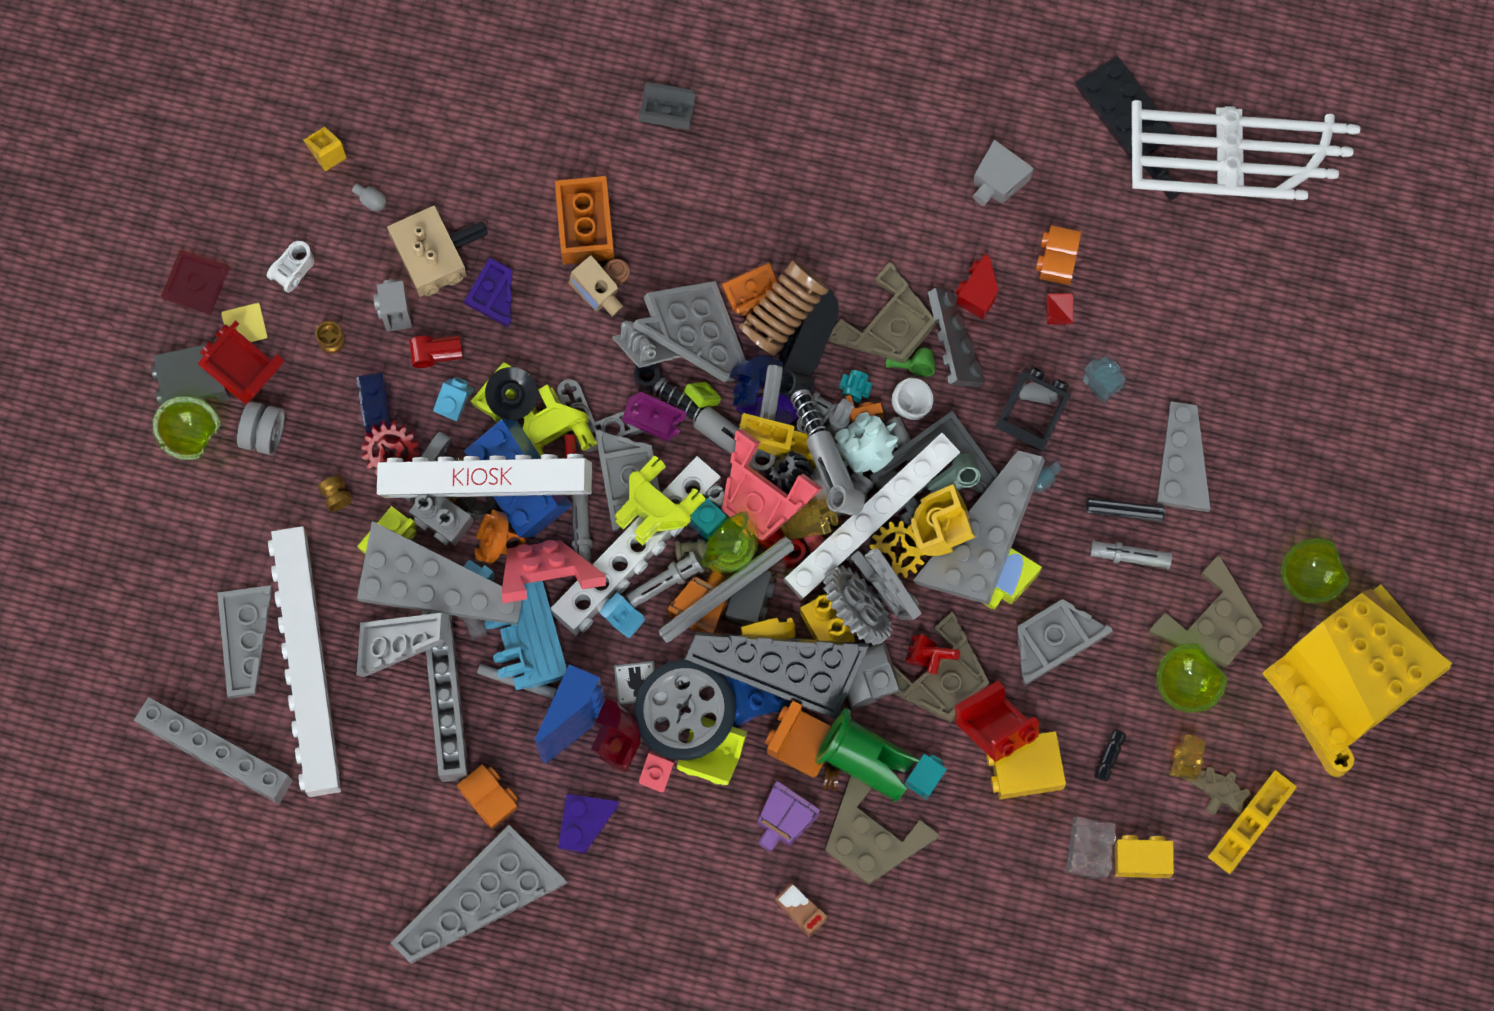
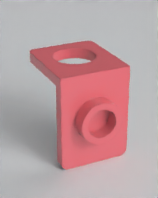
[639,749,676,792]

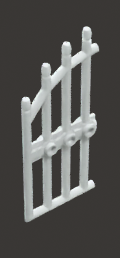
[1132,100,1360,200]

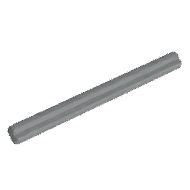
[659,537,794,643]

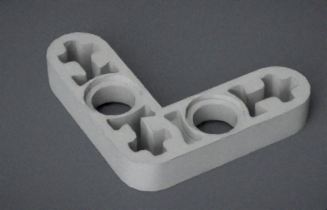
[557,379,644,452]

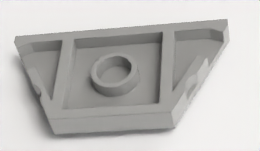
[595,430,660,532]
[1017,599,1113,686]

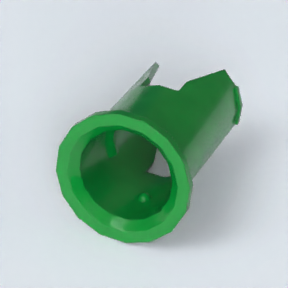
[815,708,920,803]

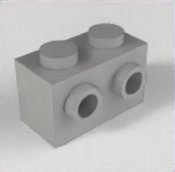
[373,279,413,332]

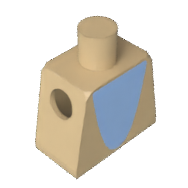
[569,255,624,317]

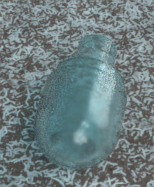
[1033,462,1063,493]

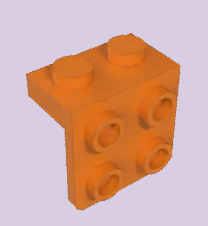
[765,701,831,778]

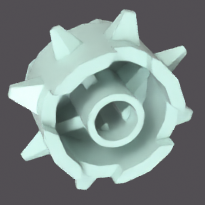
[834,412,899,476]

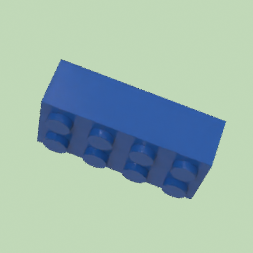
[464,419,572,537]

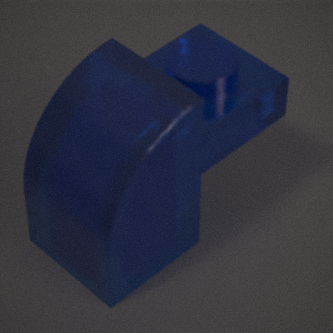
[729,356,783,409]

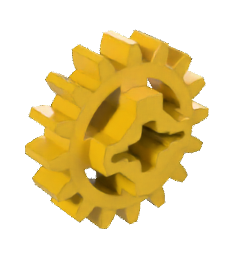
[869,521,925,578]

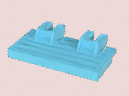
[484,581,567,691]

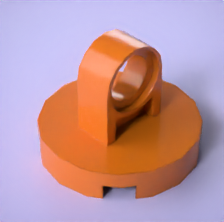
[474,509,526,564]

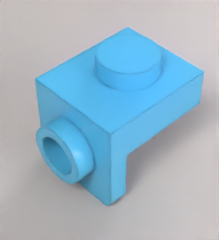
[433,377,474,422]
[599,592,646,638]

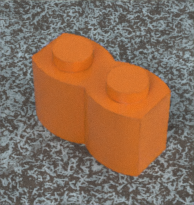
[1036,225,1081,286]
[457,765,518,830]

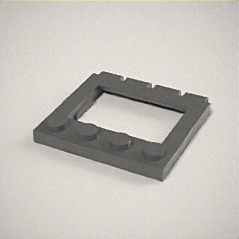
[870,411,999,533]

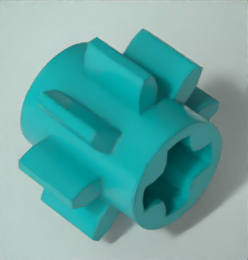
[839,370,872,402]

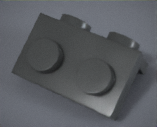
[639,82,696,130]

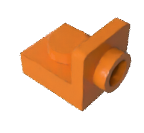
[845,395,883,424]

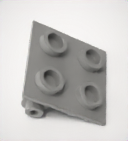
[613,321,681,368]

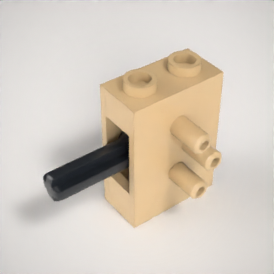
[387,206,488,297]

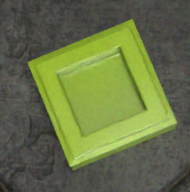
[684,382,721,408]

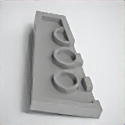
[356,613,448,677]

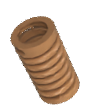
[739,260,829,356]

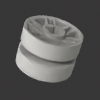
[237,401,285,456]

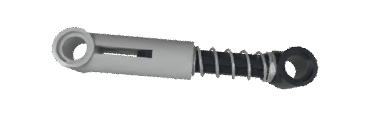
[634,364,776,477]
[779,370,865,516]

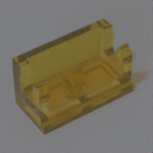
[781,498,838,539]

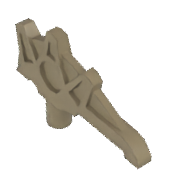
[1171,766,1251,815]

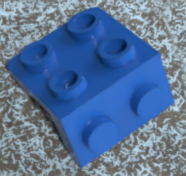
[723,674,790,728]

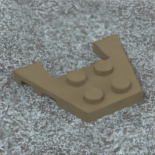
[828,262,936,364]
[1149,556,1263,667]
[893,612,990,723]
[825,776,939,885]

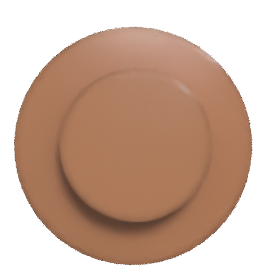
[604,259,630,285]

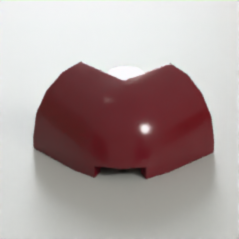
[591,698,641,772]

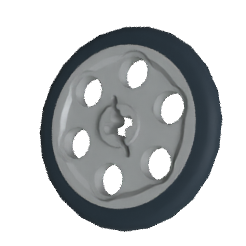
[634,659,736,760]

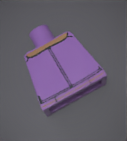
[758,781,820,852]

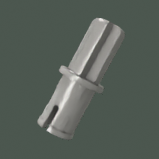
[825,399,854,439]

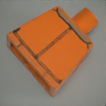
[668,571,728,633]

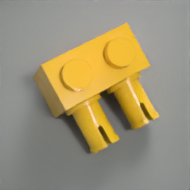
[800,593,856,643]

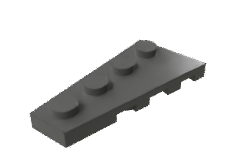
[928,288,985,388]

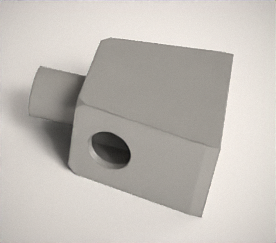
[973,140,1034,206]

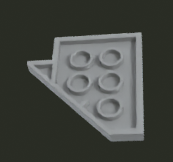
[633,281,751,383]

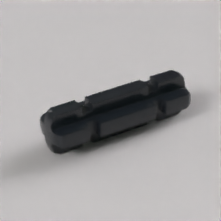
[1095,729,1126,782]

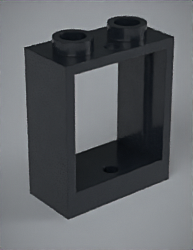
[995,367,1073,451]

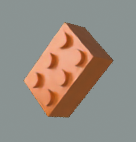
[555,176,615,265]

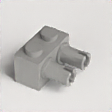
[409,494,474,547]

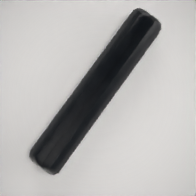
[1086,498,1165,521]

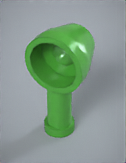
[886,348,936,377]

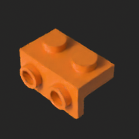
[721,263,780,316]

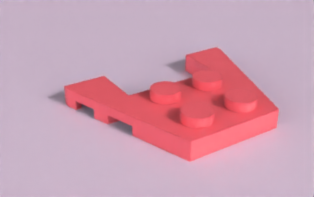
[722,429,822,541]
[501,540,606,603]

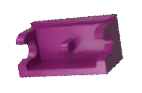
[622,392,687,442]

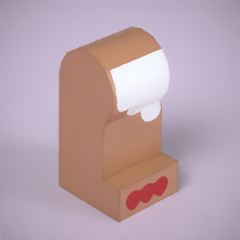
[775,884,827,938]

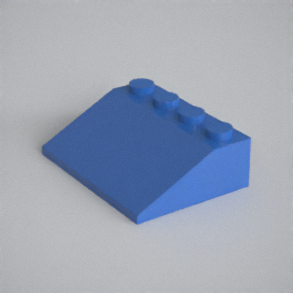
[534,664,606,764]

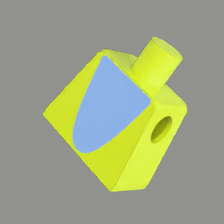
[983,548,1042,610]

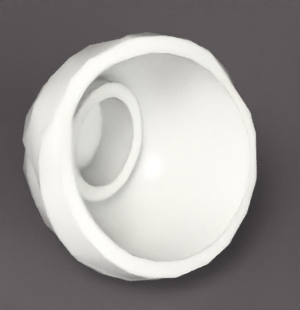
[892,378,933,420]

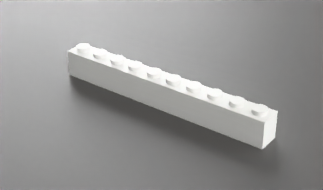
[268,526,342,797]

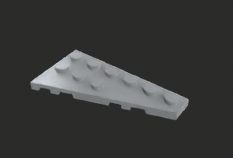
[391,825,568,964]

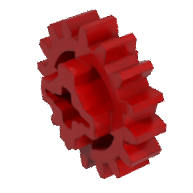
[361,420,420,475]

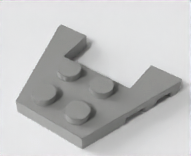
[846,549,921,620]

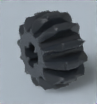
[767,451,814,494]

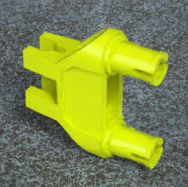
[523,385,597,456]
[615,456,706,546]

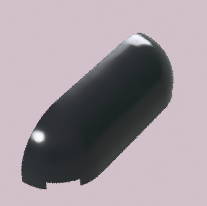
[777,286,839,376]

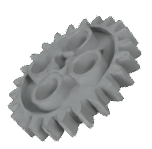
[823,566,893,646]

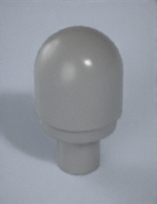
[352,183,386,211]

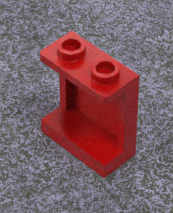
[198,320,285,405]
[955,681,1039,762]

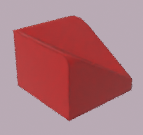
[1045,293,1073,325]

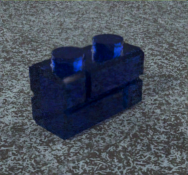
[357,373,392,434]

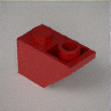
[955,254,998,320]

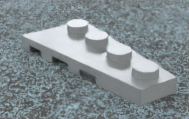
[1156,401,1210,512]
[217,585,272,699]

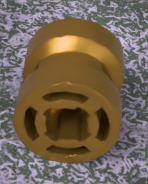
[315,321,345,354]
[318,475,353,512]

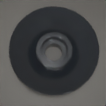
[485,367,538,420]

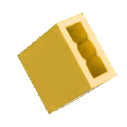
[986,731,1066,800]

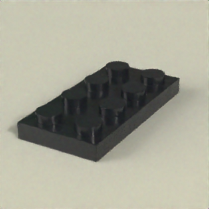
[1075,56,1177,161]

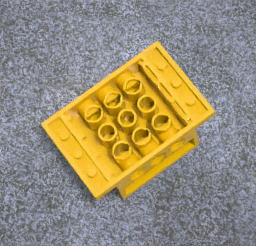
[1262,585,1452,759]

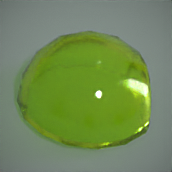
[152,394,220,460]
[700,512,759,573]
[1281,538,1349,605]
[1156,643,1227,713]

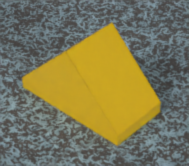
[303,127,346,172]

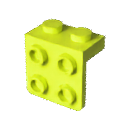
[677,717,747,785]

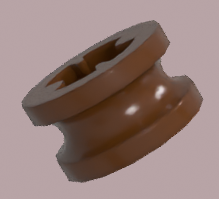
[823,766,840,792]

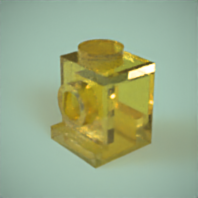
[1170,735,1206,781]

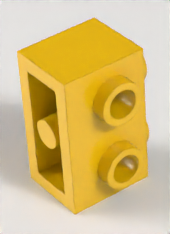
[1115,835,1174,878]

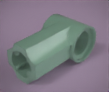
[927,453,980,493]

